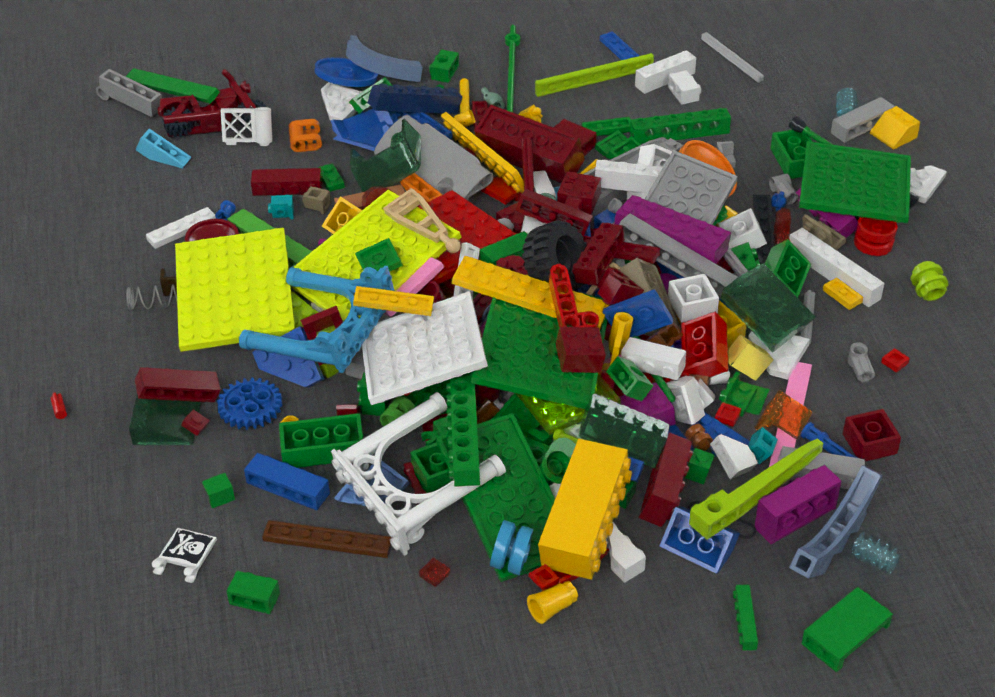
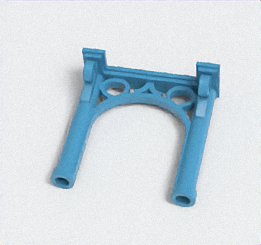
[239,266,395,373]

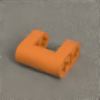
[289,119,322,152]

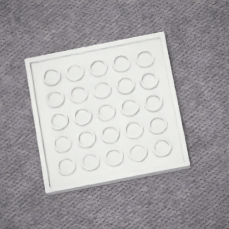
[362,291,488,405]

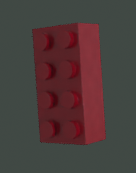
[638,432,693,527]

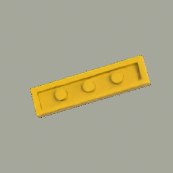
[353,286,434,316]

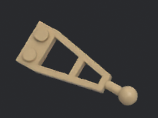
[383,188,461,253]

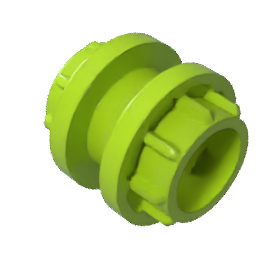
[910,261,948,301]

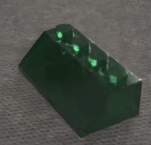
[578,393,670,468]

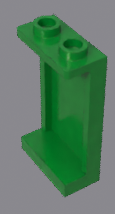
[801,587,893,672]

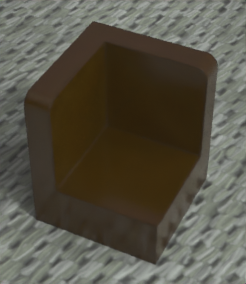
[160,268,177,296]

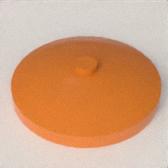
[679,140,737,198]

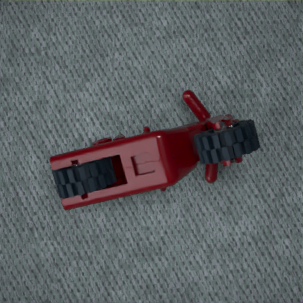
[157,69,266,137]

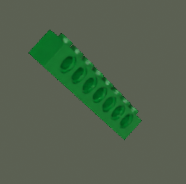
[446,371,480,487]

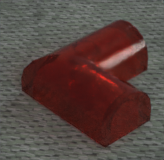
[774,209,791,246]

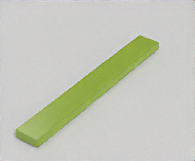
[535,53,654,97]

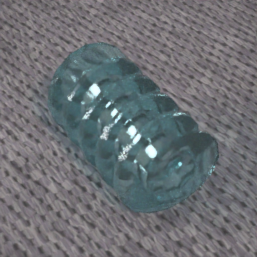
[836,88,858,117]
[852,531,902,574]

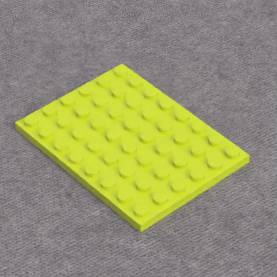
[291,190,461,322]
[175,228,295,352]

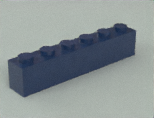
[367,84,463,114]

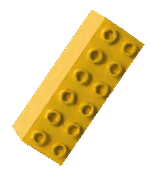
[538,438,632,580]

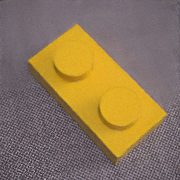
[823,277,863,310]

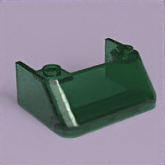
[350,118,421,192]

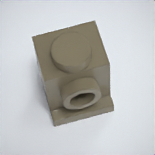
[302,186,331,214]

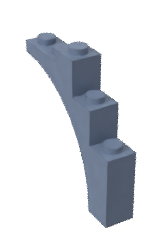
[789,465,883,579]

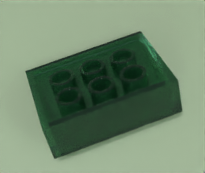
[721,263,816,353]
[129,394,201,445]

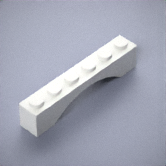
[549,483,646,583]

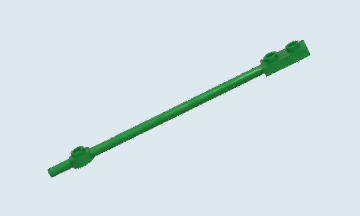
[505,25,520,112]

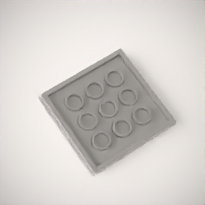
[645,150,738,225]

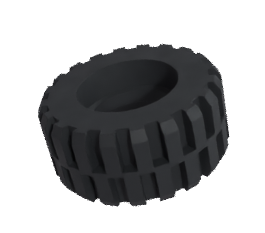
[522,220,587,291]

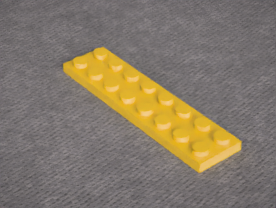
[441,112,524,193]
[451,256,609,331]

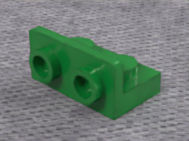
[719,371,758,417]

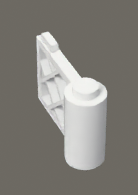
[221,107,272,146]

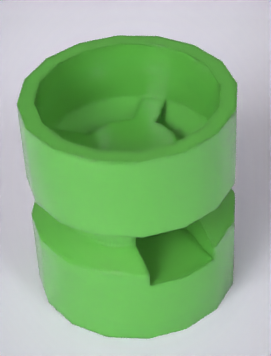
[380,396,415,427]

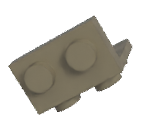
[802,214,846,251]

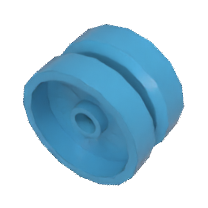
[490,520,533,576]

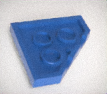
[252,326,324,388]

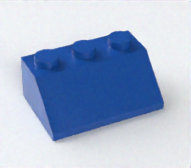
[659,507,740,574]

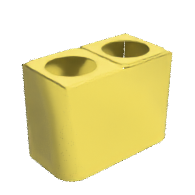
[728,335,773,381]

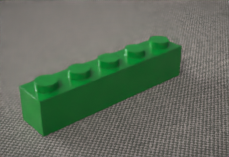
[732,585,758,651]

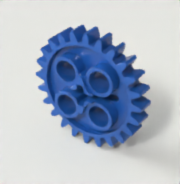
[217,377,282,430]

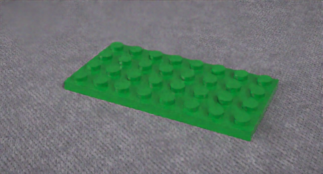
[436,413,555,582]

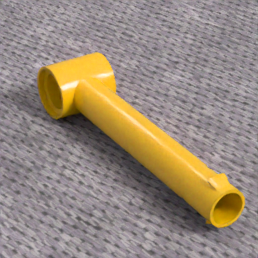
[454,78,475,127]

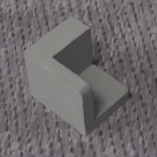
[716,141,736,168]

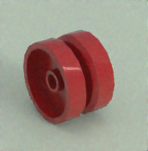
[854,217,898,256]

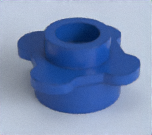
[771,191,787,212]

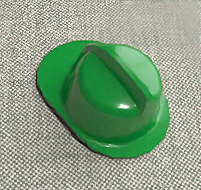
[540,438,576,484]

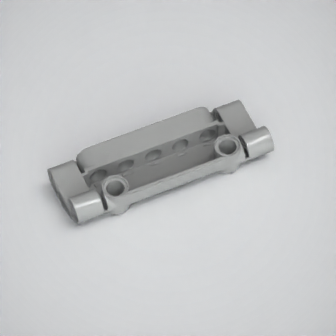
[374,115,493,201]

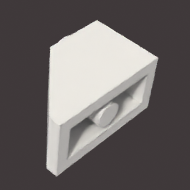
[710,434,758,479]

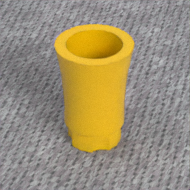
[527,581,578,624]

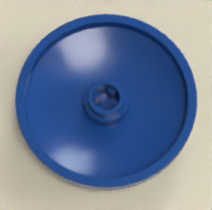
[314,57,378,87]

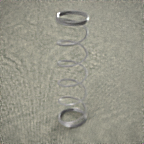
[126,285,177,310]

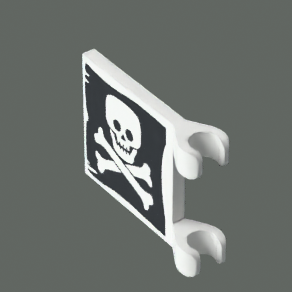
[152,528,217,583]

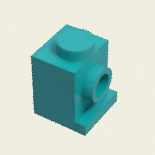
[268,195,294,219]
[748,427,778,464]

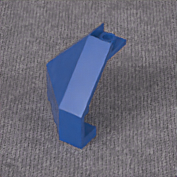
[330,109,401,151]

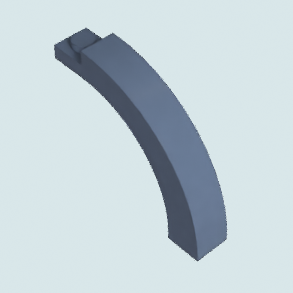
[346,35,423,82]

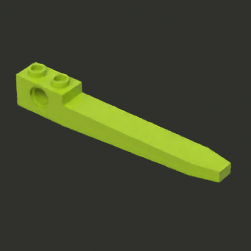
[689,438,823,540]

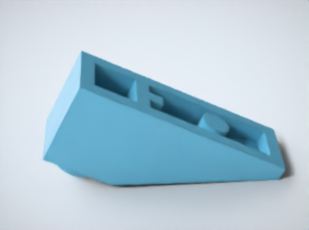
[136,129,191,168]

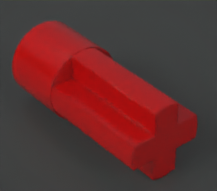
[50,392,67,419]

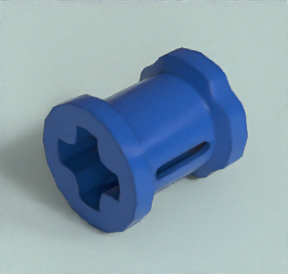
[215,200,236,221]

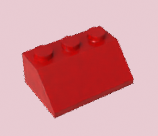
[681,311,728,377]

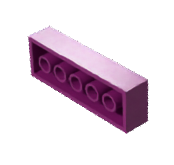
[614,195,731,264]

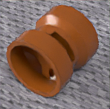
[685,424,713,451]

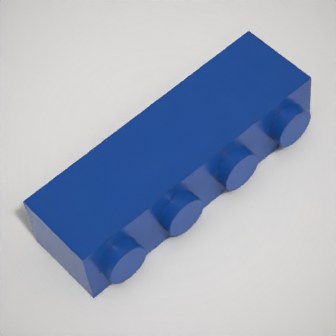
[244,453,330,510]

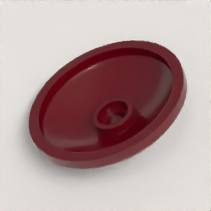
[185,219,239,242]

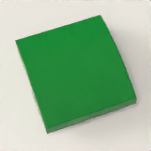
[594,130,641,160]

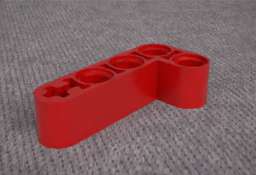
[549,264,599,327]

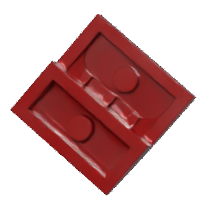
[480,177,522,205]

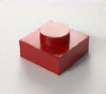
[881,348,910,373]
[715,402,741,427]

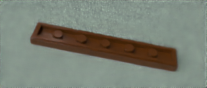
[262,520,392,558]

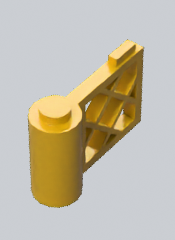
[608,312,633,367]

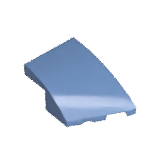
[334,461,410,506]

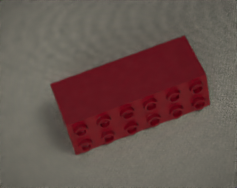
[474,105,585,183]

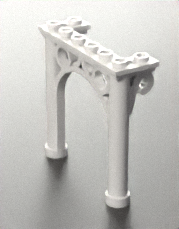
[331,392,506,556]

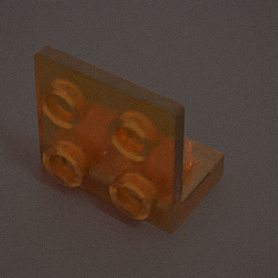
[754,390,812,439]

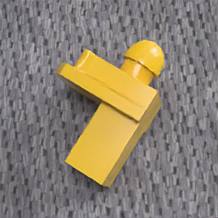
[518,104,543,123]

